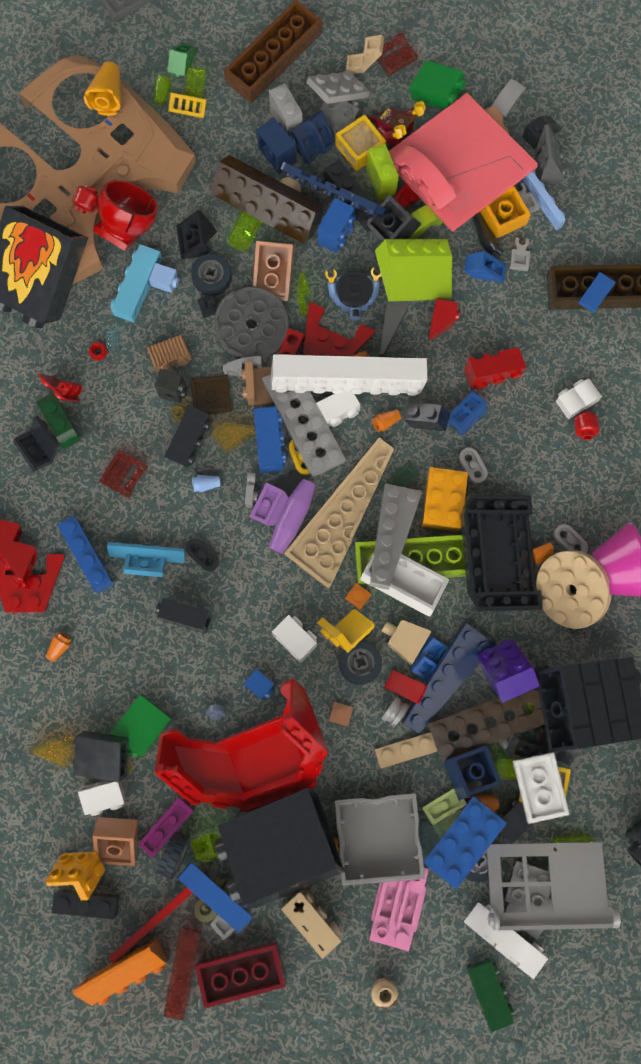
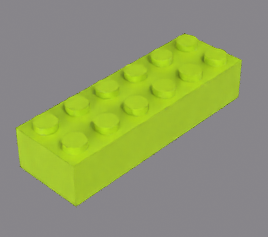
[354,535,466,584]

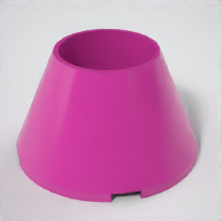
[591,522,641,597]

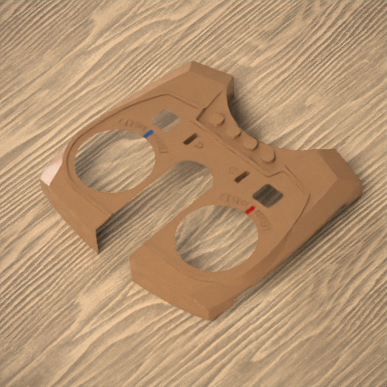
[0,55,196,285]

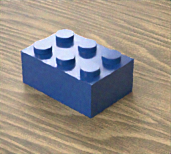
[254,407,287,474]

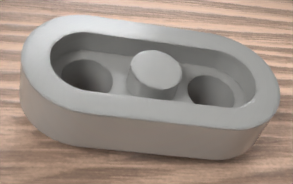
[459,448,488,484]
[554,524,588,553]

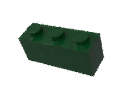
[466,958,516,1033]

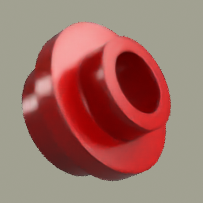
[89,342,108,361]

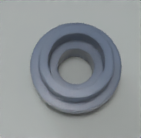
[206,705,226,720]

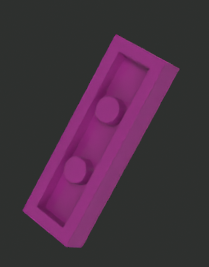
[138,797,194,858]

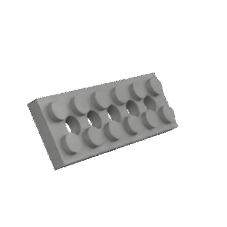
[261,374,346,478]

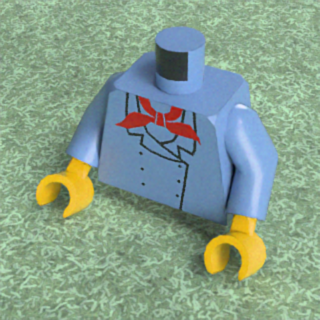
[325,267,381,320]

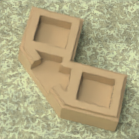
[346,35,384,74]

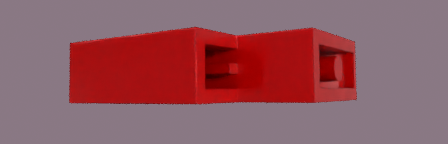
[0,519,38,587]

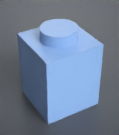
[149,263,180,293]

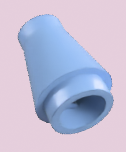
[192,475,220,493]

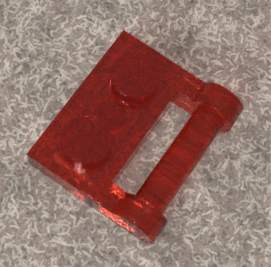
[376,32,418,77]
[99,449,148,499]

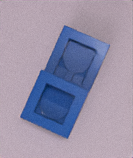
[411,635,447,681]

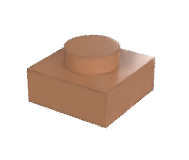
[329,702,353,727]

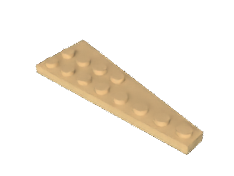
[284,438,394,589]

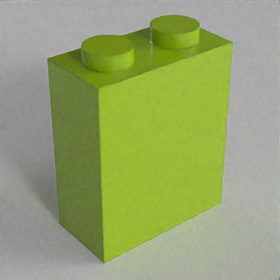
[366,144,399,202]

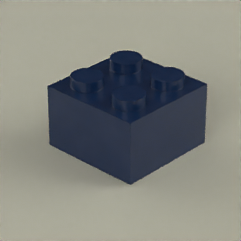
[256,118,297,174]
[444,745,502,800]

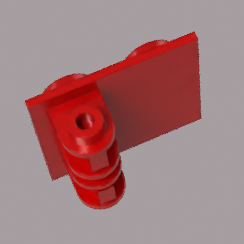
[37,373,83,402]

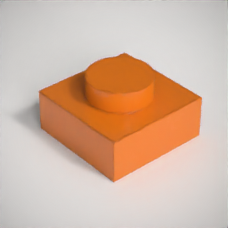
[345,583,372,610]

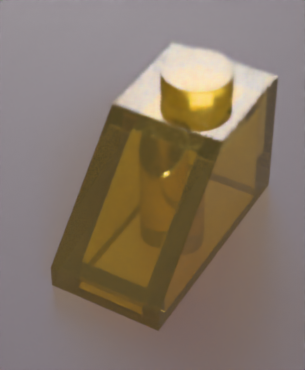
[211,422,256,455]
[28,736,75,768]

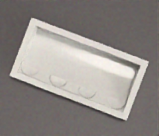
[360,554,449,617]

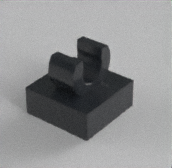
[197,294,219,318]

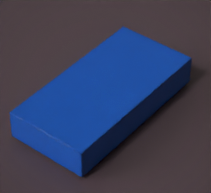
[579,272,616,313]

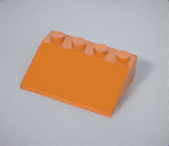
[72,938,168,1006]

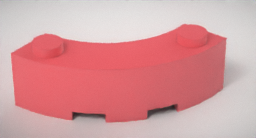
[391,145,456,210]

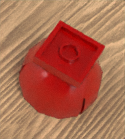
[93,180,159,251]

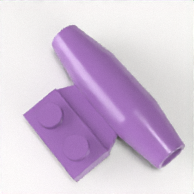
[250,479,316,554]

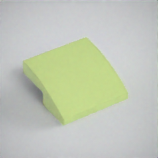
[422,788,467,839]

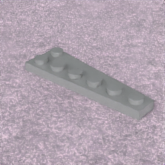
[369,483,422,590]

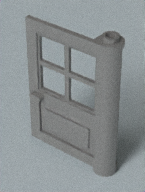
[487,842,620,931]

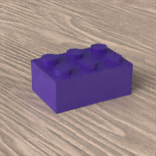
[476,639,539,703]

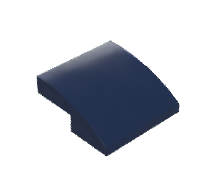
[290,111,335,164]

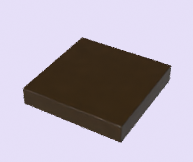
[190,375,232,415]

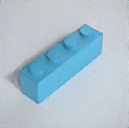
[110,244,162,323]

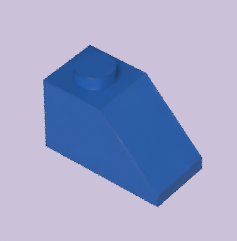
[465,251,506,282]

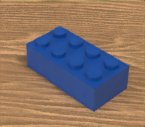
[423,796,507,890]

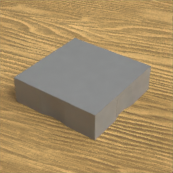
[335,793,425,886]

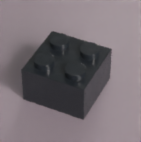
[365,195,421,242]

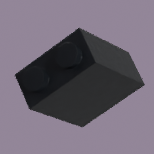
[155,598,212,634]
[73,731,128,782]

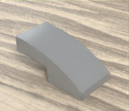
[491,78,526,118]
[223,356,262,376]

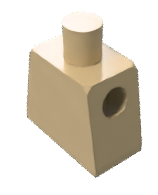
[382,620,431,665]

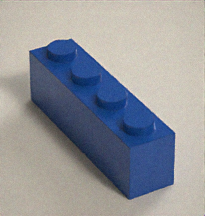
[57,515,115,594]

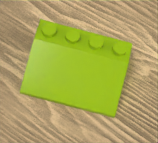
[375,239,452,301]

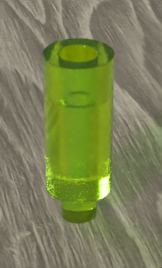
[552,833,594,850]

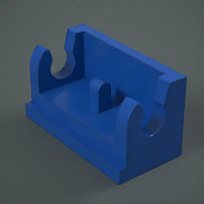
[449,391,487,437]

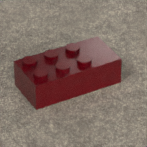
[195,941,287,1009]

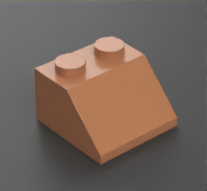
[93,817,139,866]

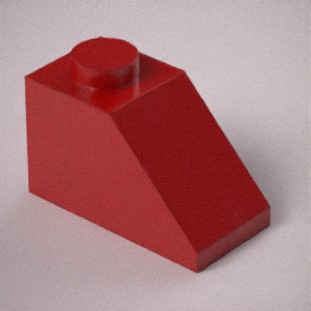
[428,299,460,340]

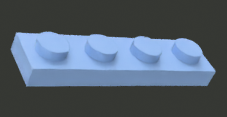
[522,170,566,230]

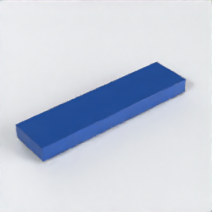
[177,861,253,933]

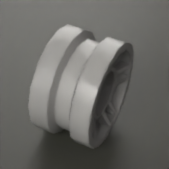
[381,697,410,728]

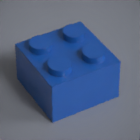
[318,198,356,254]

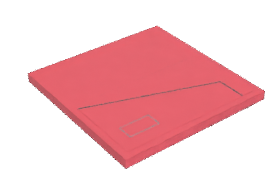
[388,93,538,232]

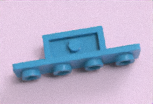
[107,542,185,577]

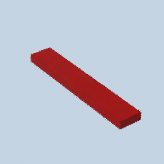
[108,871,209,963]

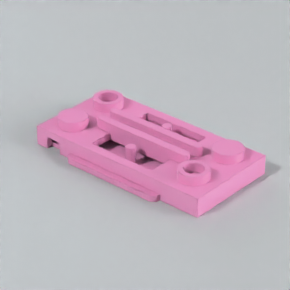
[369,867,429,951]

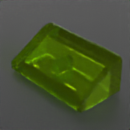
[227,211,262,252]

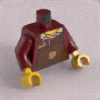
[370,101,426,147]

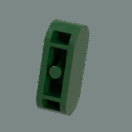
[37,392,81,450]

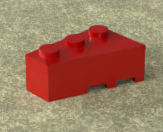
[464,347,526,390]

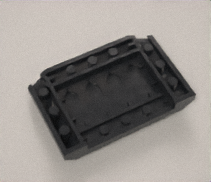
[460,495,543,612]

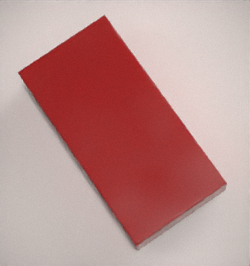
[384,670,428,705]

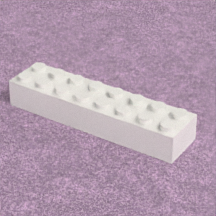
[271,354,427,396]

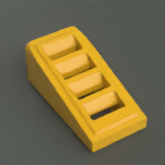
[168,93,206,118]

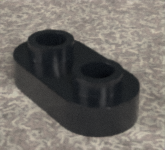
[186,539,219,572]

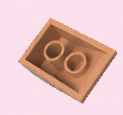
[253,241,296,301]

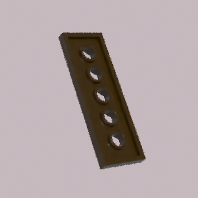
[428,687,545,761]

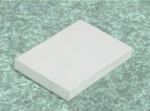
[513,752,570,824]

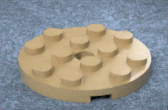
[536,550,611,629]

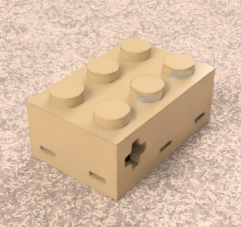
[281,889,341,959]

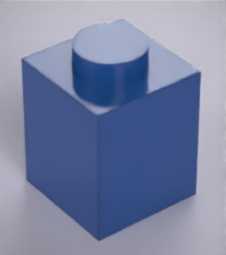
[244,669,275,700]

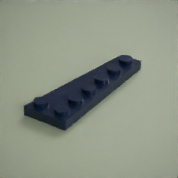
[281,162,385,216]
[401,622,496,733]

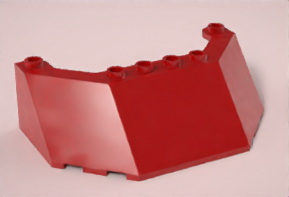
[154,678,328,812]

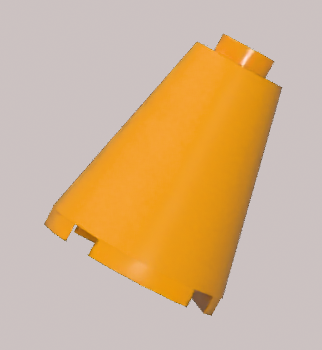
[84,62,121,116]

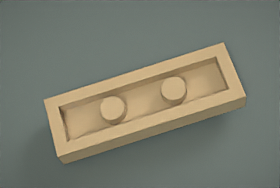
[374,732,437,769]

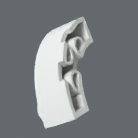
[464,902,548,979]

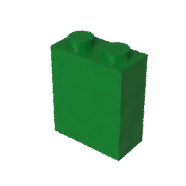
[409,61,466,110]
[110,695,173,759]

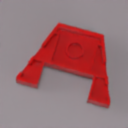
[303,302,375,357]
[0,554,65,613]

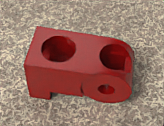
[279,328,305,355]

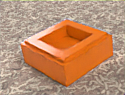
[533,543,554,565]

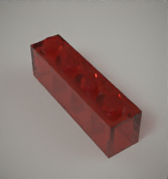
[163,927,202,1021]

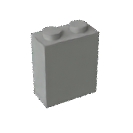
[269,83,302,136]

